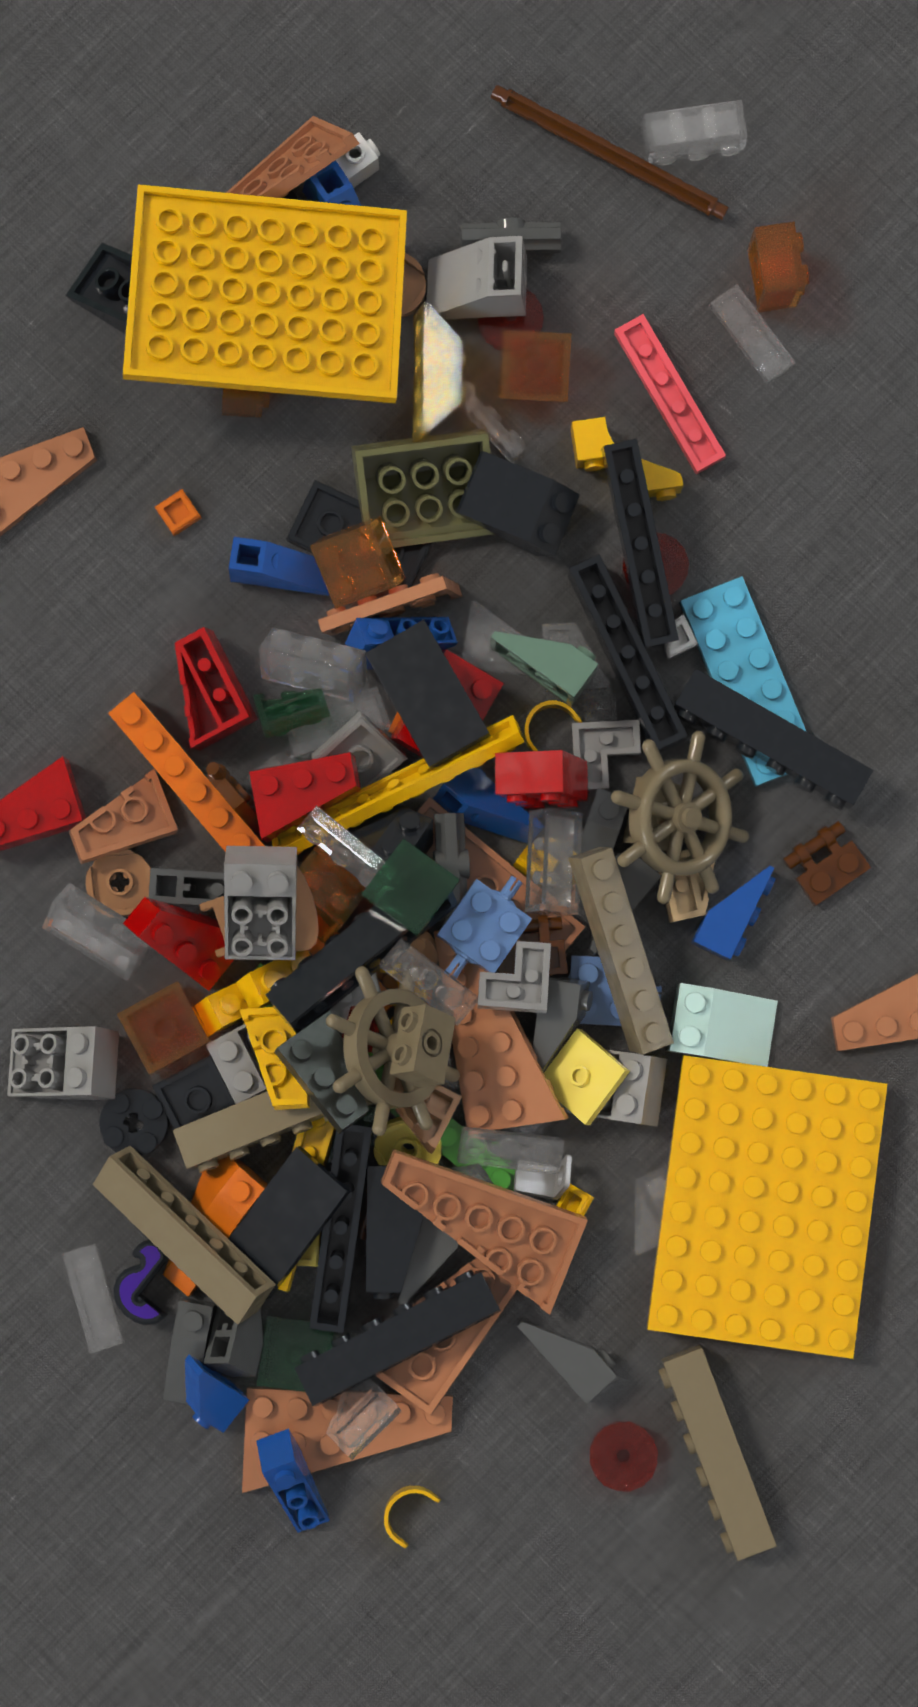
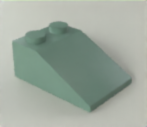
[490,631,598,707]

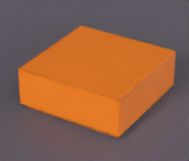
[155,489,202,536]

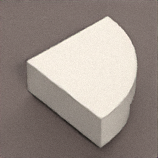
[664,615,698,660]

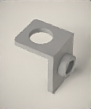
[514,1155,572,1200]

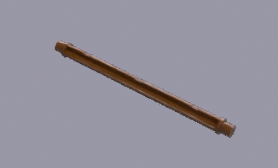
[491,85,729,220]

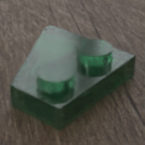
[253,689,331,738]

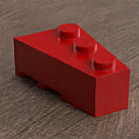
[174,627,258,751]
[249,752,361,842]
[0,756,86,851]
[123,897,235,991]

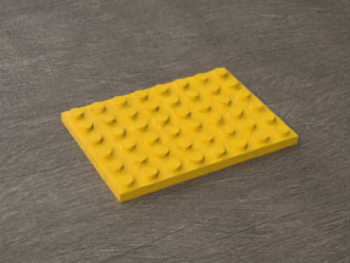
[123,184,407,404]
[647,1055,888,1359]

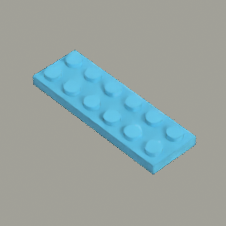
[680,576,807,787]

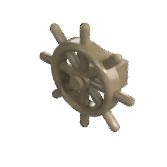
[611,731,749,904]
[326,964,460,1136]

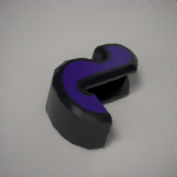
[113,1239,169,1325]

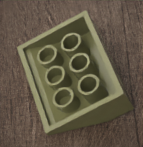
[351,429,494,551]

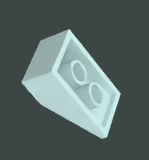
[666,983,778,1067]

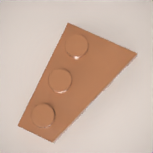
[69,768,178,864]

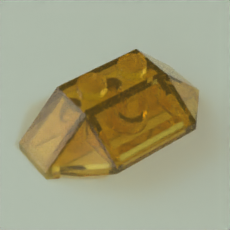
[412,303,466,442]

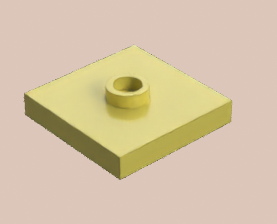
[544,1028,630,1125]

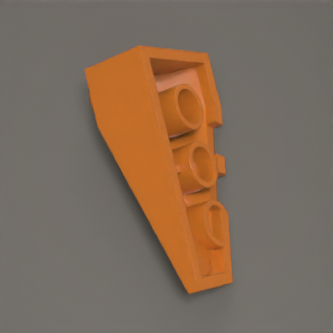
[163,1156,268,1297]

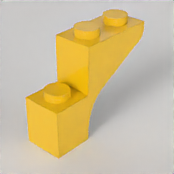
[571,417,683,501]
[194,950,311,1036]

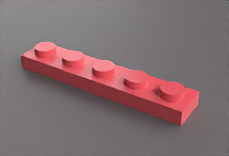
[614,314,726,475]

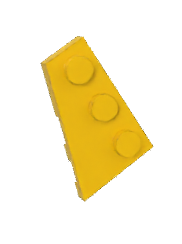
[239,1007,310,1110]

